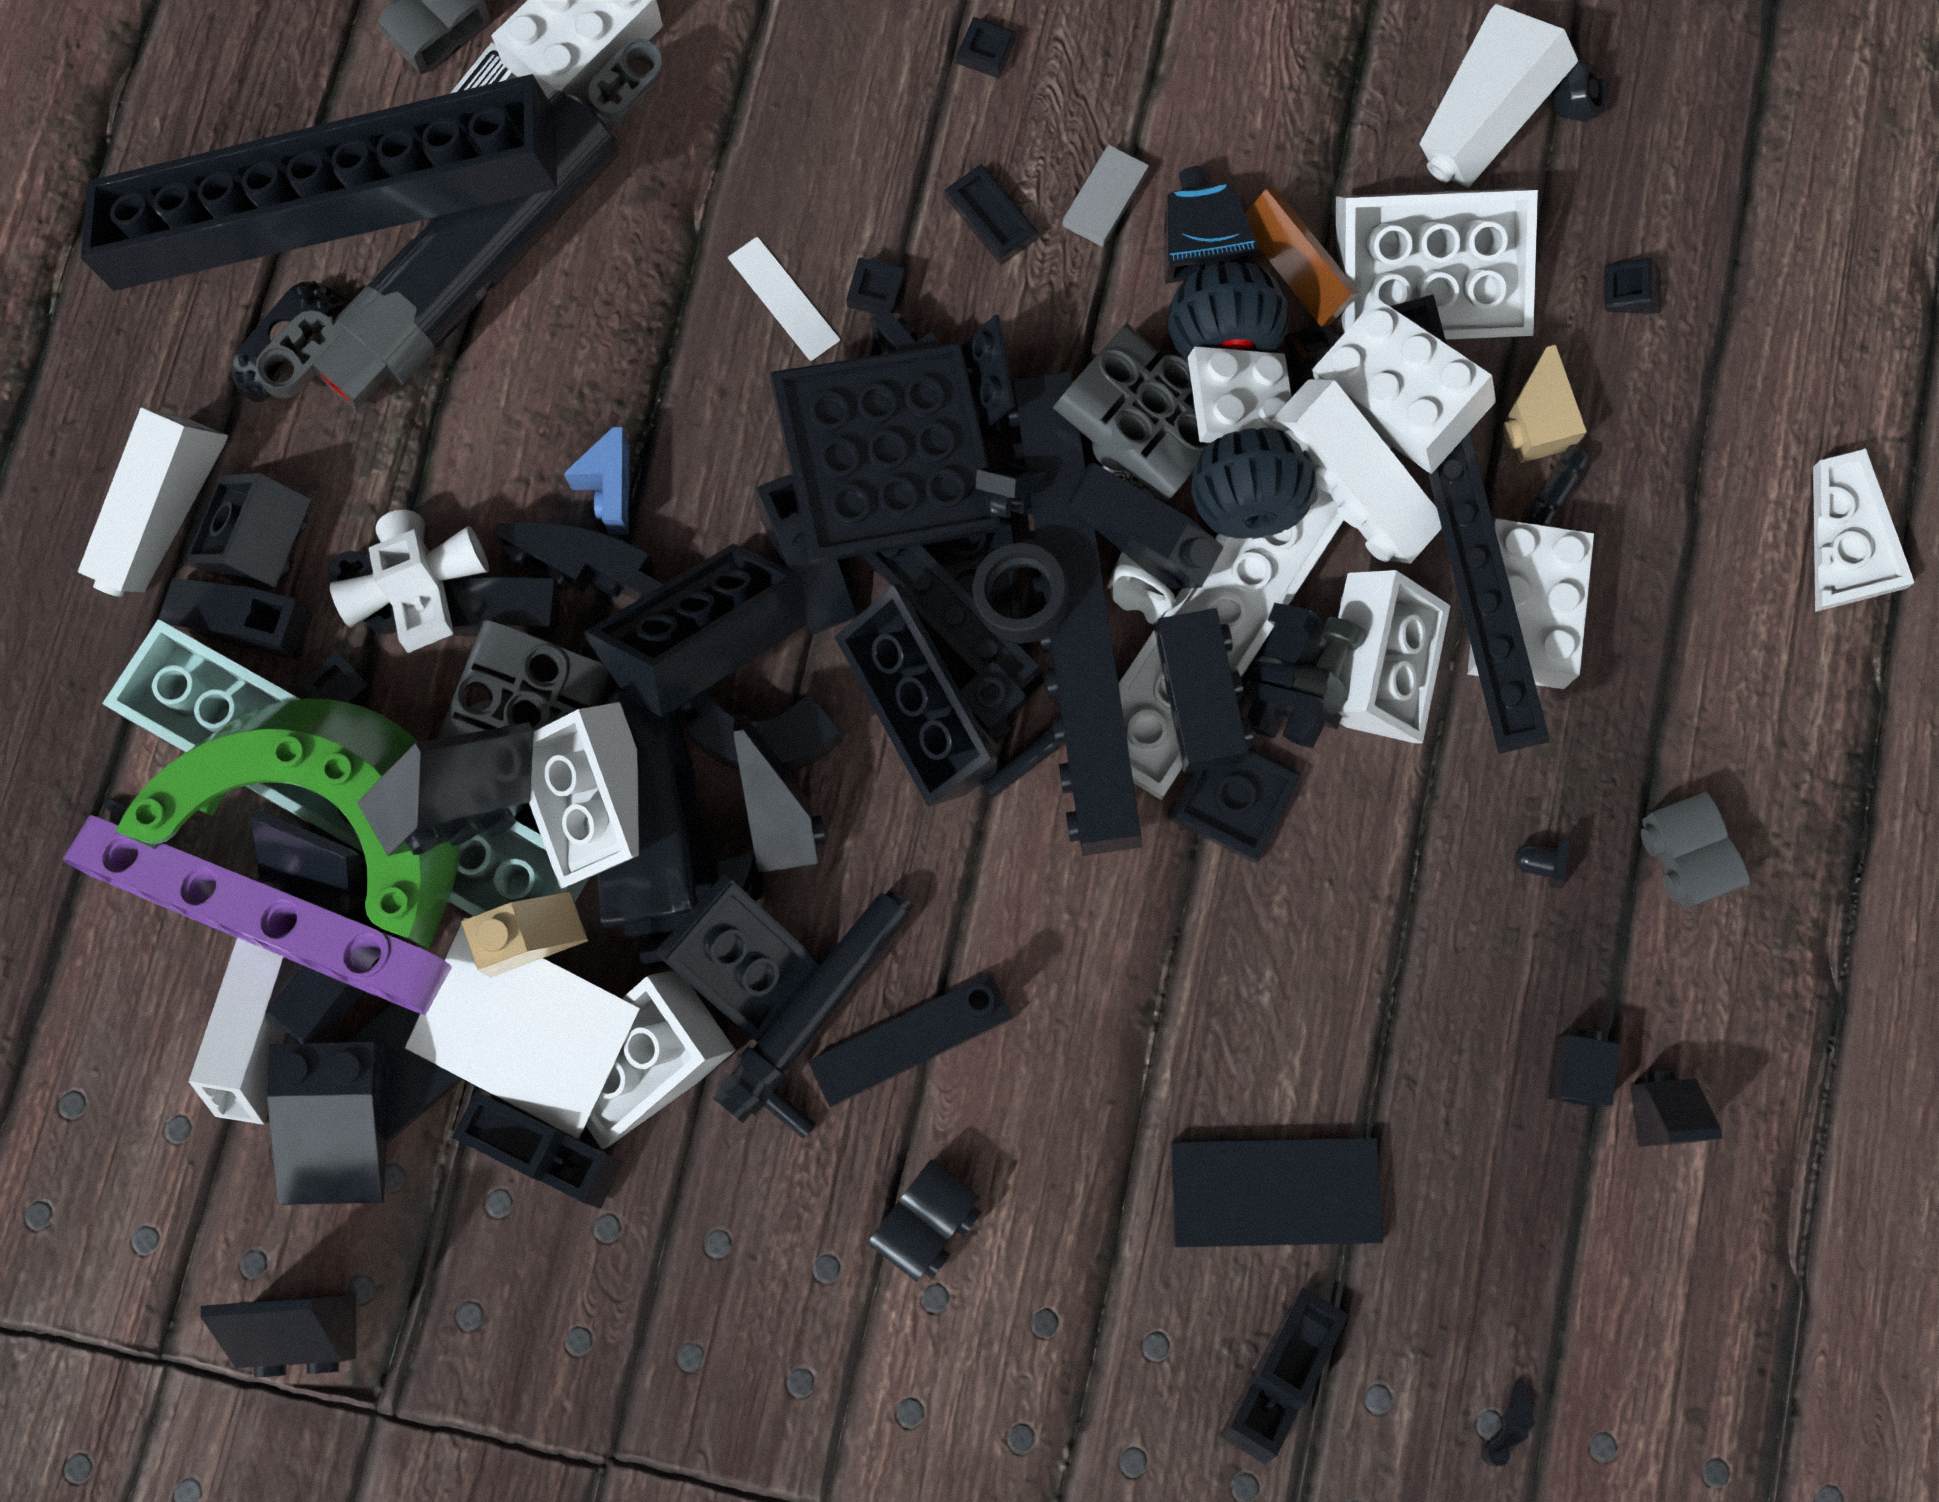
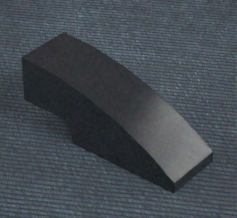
[443,577,561,637]
[452,1091,624,1209]
[1220,1287,1349,1464]

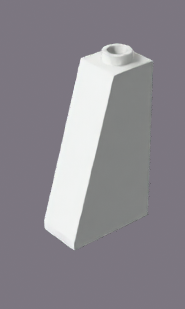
[1419,4,1578,188]
[78,408,228,597]
[188,926,301,1125]

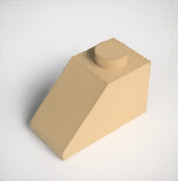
[1503,345,1587,463]
[461,892,588,978]

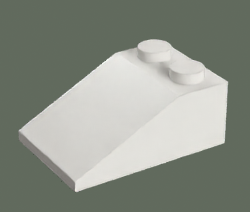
[529,702,639,889]
[586,970,736,1149]

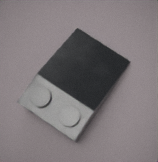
[251,809,368,916]
[267,1042,390,1205]
[200,1295,356,1377]

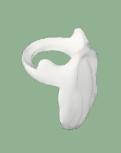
[1107,552,1175,625]

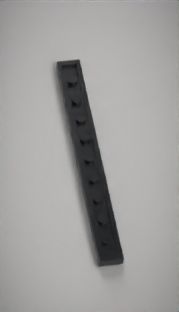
[1390,294,1550,754]

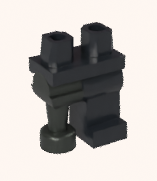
[1243,602,1365,749]

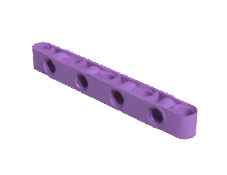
[63,815,452,1015]

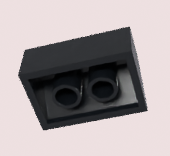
[357,722,534,856]

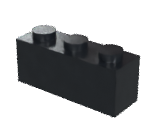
[1154,608,1254,773]

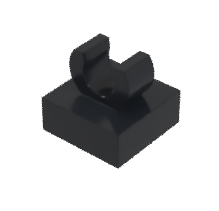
[976,462,1046,518]

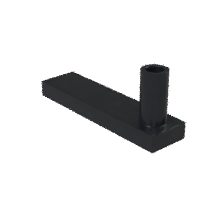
[808,972,1013,1108]

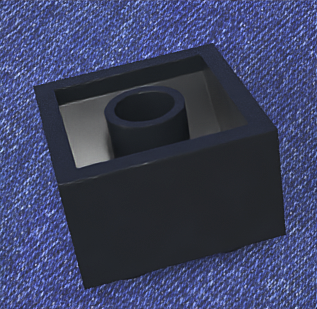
[182,473,311,588]

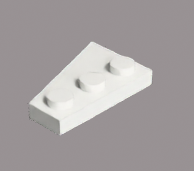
[1813,449,1915,612]

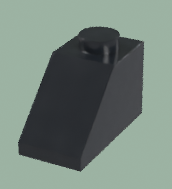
[1630,1070,1722,1147]

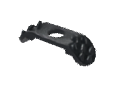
[232,281,345,402]

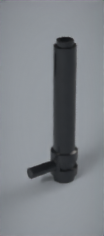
[712,888,913,1139]

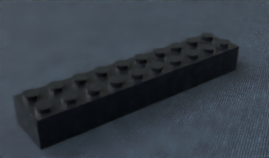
[80,74,557,291]

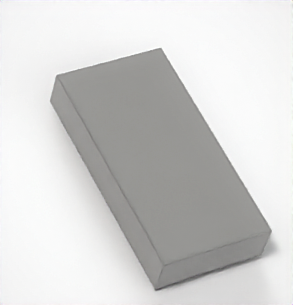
[1062,144,1149,247]

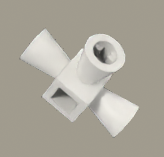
[330,510,489,653]

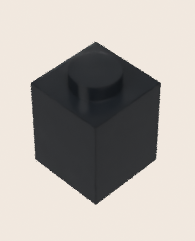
[1548,1028,1620,1109]

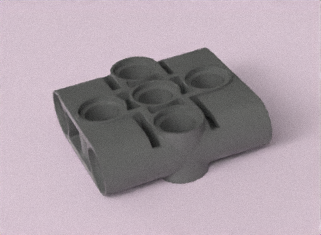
[1053,323,1210,503]
[437,620,616,739]

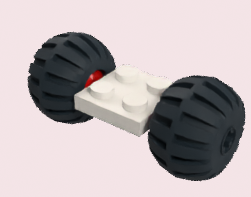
[1168,262,1316,539]

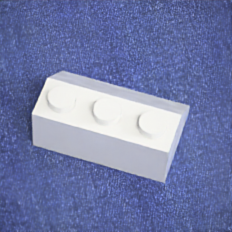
[1338,570,1451,743]

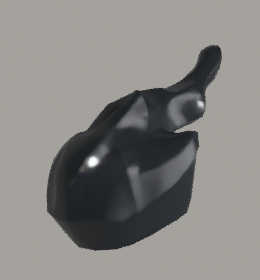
[1552,37,1609,123]

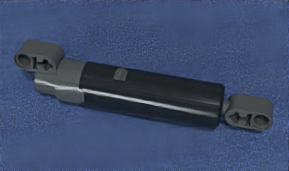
[256,38,662,410]

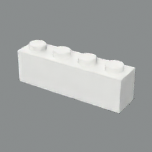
[1270,379,1442,564]

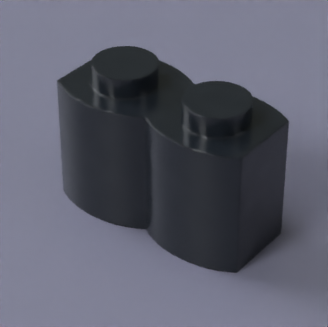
[867,1159,982,1282]

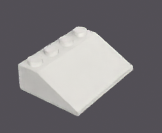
[1336,188,1538,339]

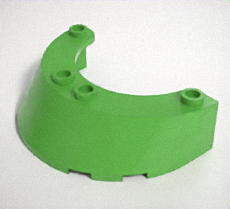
[116,699,460,949]

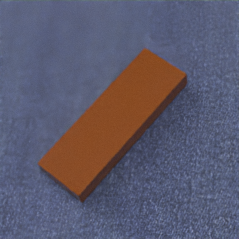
[1245,188,1360,327]

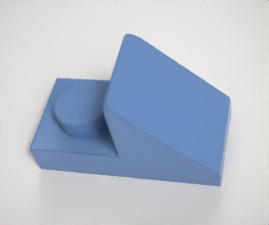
[564,427,630,535]

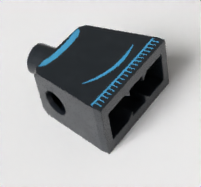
[1164,166,1258,284]

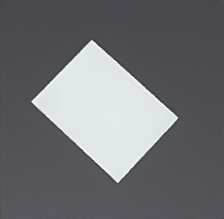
[405,918,640,1139]

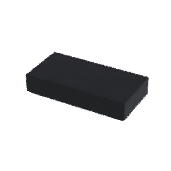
[945,164,1038,265]

